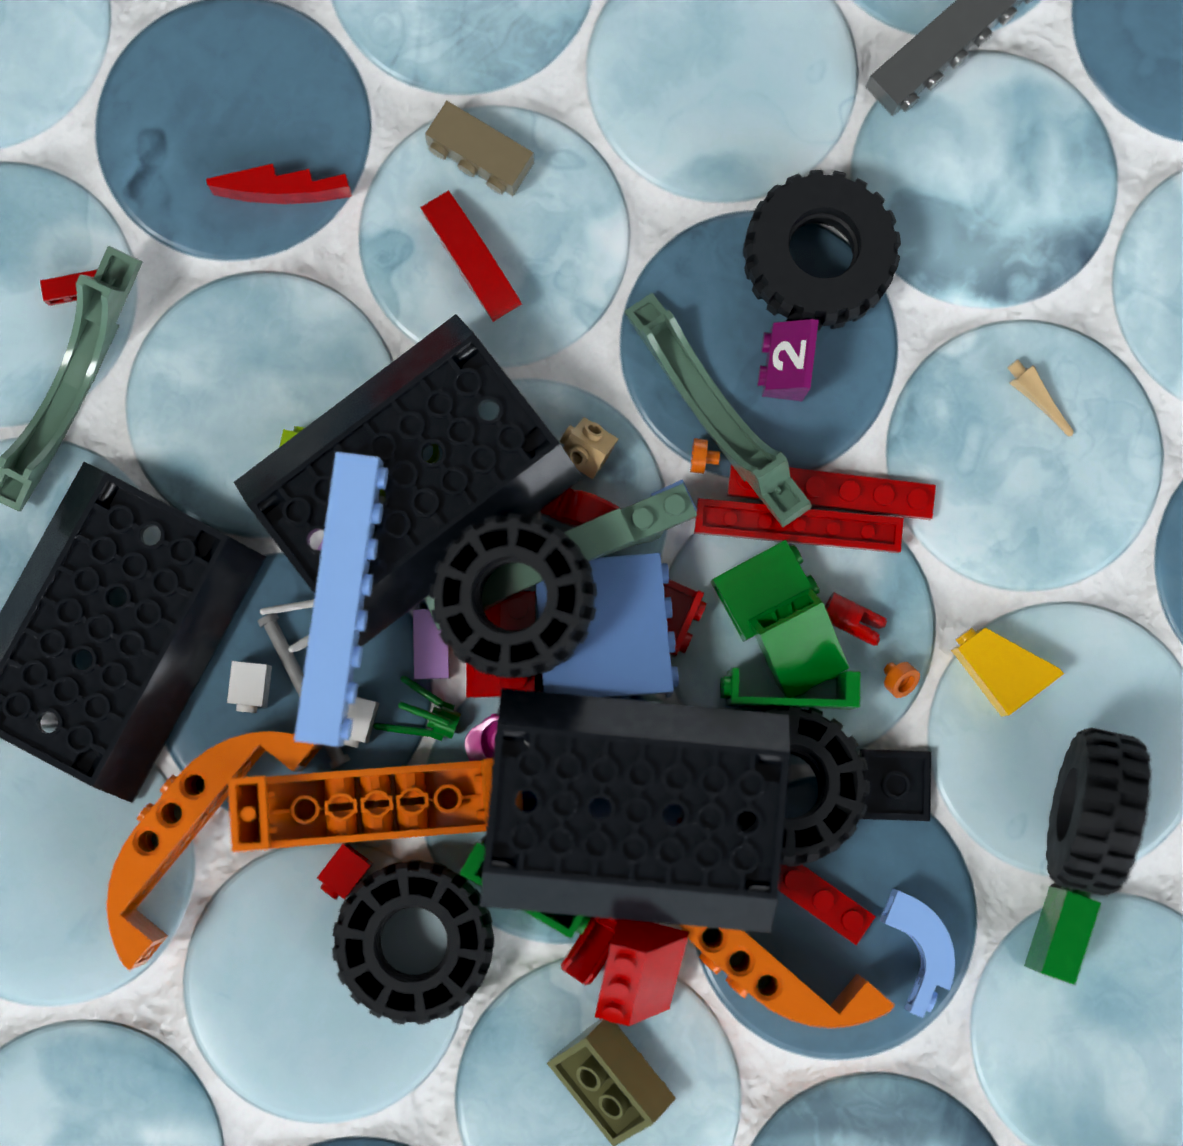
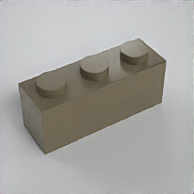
[425,100,534,196]

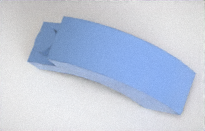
[879,888,955,1018]

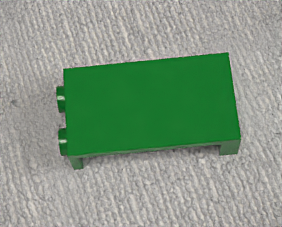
[720,668,861,710]
[459,839,591,939]

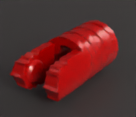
[825,592,887,646]

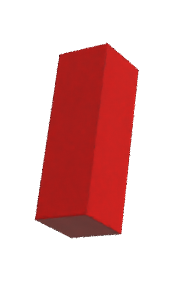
[40,270,97,306]

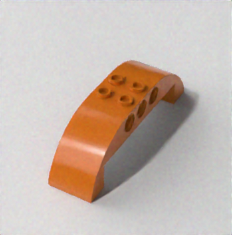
[106,731,324,971]
[228,758,524,852]
[676,818,895,1028]

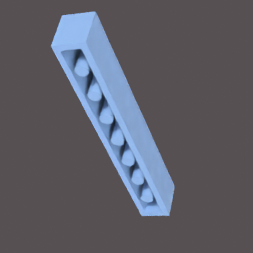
[294,452,388,747]

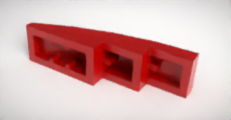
[206,163,352,204]
[420,190,522,322]

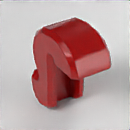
[540,488,621,528]
[561,917,618,986]

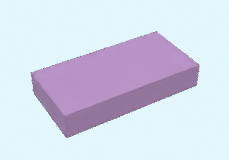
[413,609,450,679]

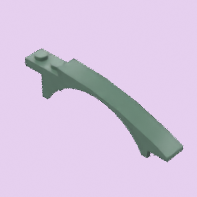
[0,246,143,511]
[624,293,812,527]
[425,484,697,630]

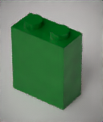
[710,540,820,642]
[748,588,850,698]
[1024,886,1101,985]

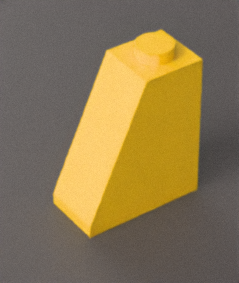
[951,627,1064,717]

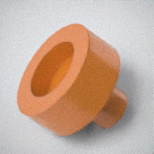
[690,438,720,474]
[884,662,920,698]

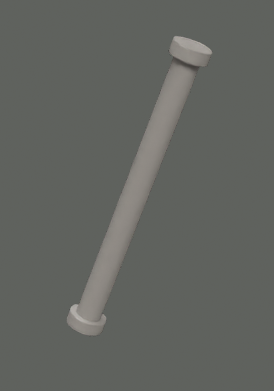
[257,613,351,769]

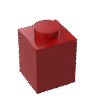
[317,843,374,900]

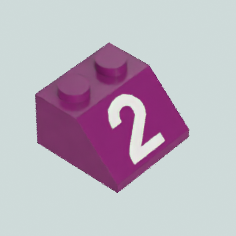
[757,319,819,402]

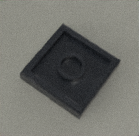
[860,749,931,821]

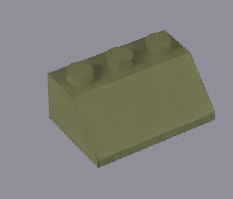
[547,1019,676,1146]

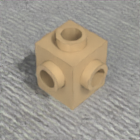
[560,417,618,479]

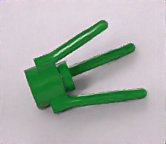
[373,675,461,741]

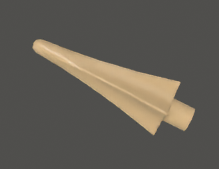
[1007,359,1074,437]

